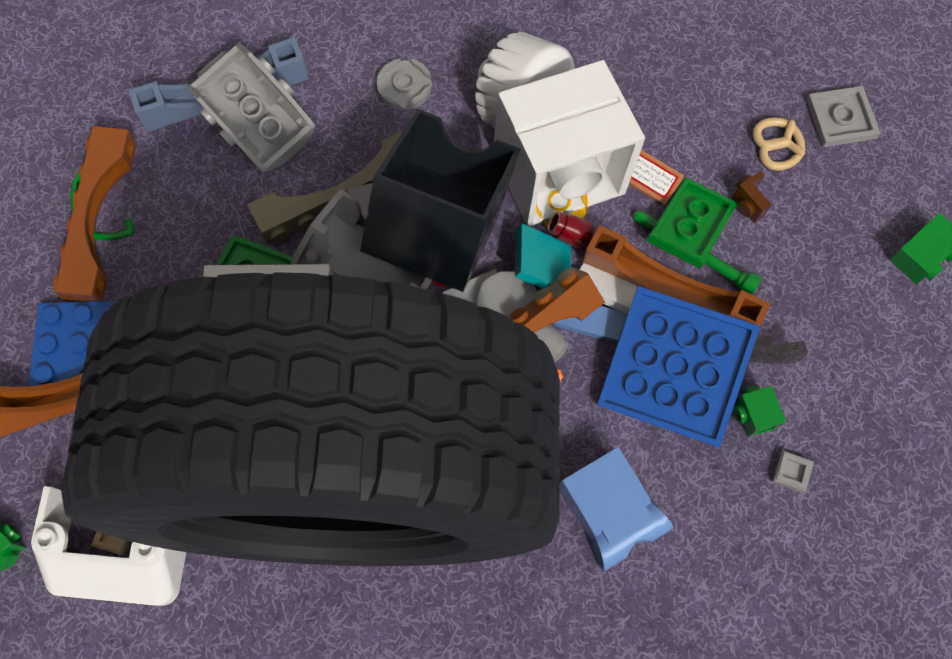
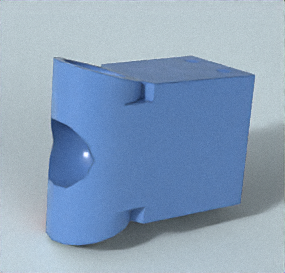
[559,447,674,572]

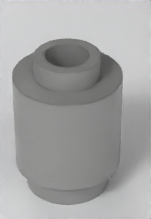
[535,324,570,363]

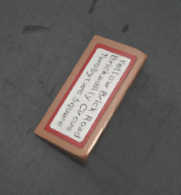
[629,150,684,206]

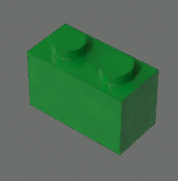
[889,213,952,285]

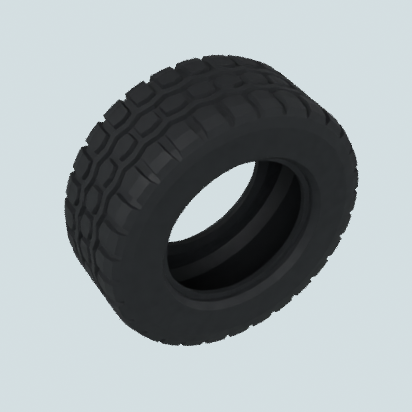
[61,272,560,566]

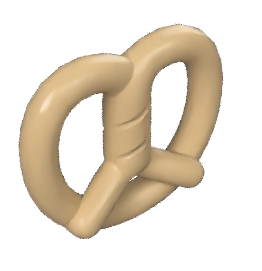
[752,117,805,171]

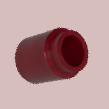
[548,211,595,249]

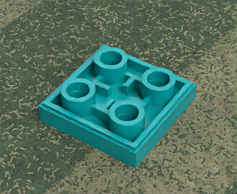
[515,223,571,289]

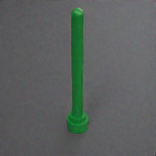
[633,210,763,294]

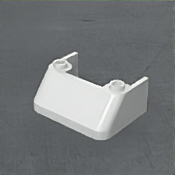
[31,486,186,606]

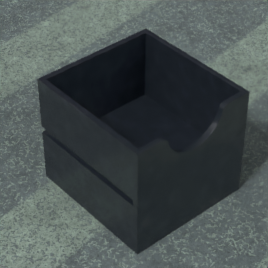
[360,109,521,292]

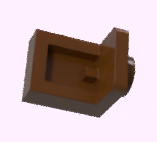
[732,171,772,224]

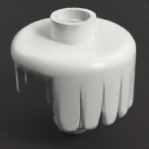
[475,32,575,128]

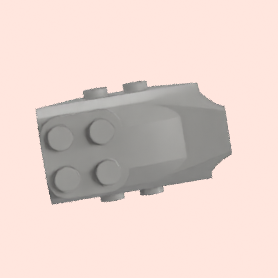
[187,42,315,172]

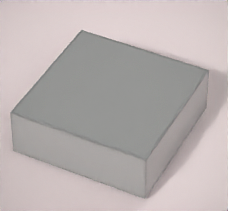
[771,450,814,493]

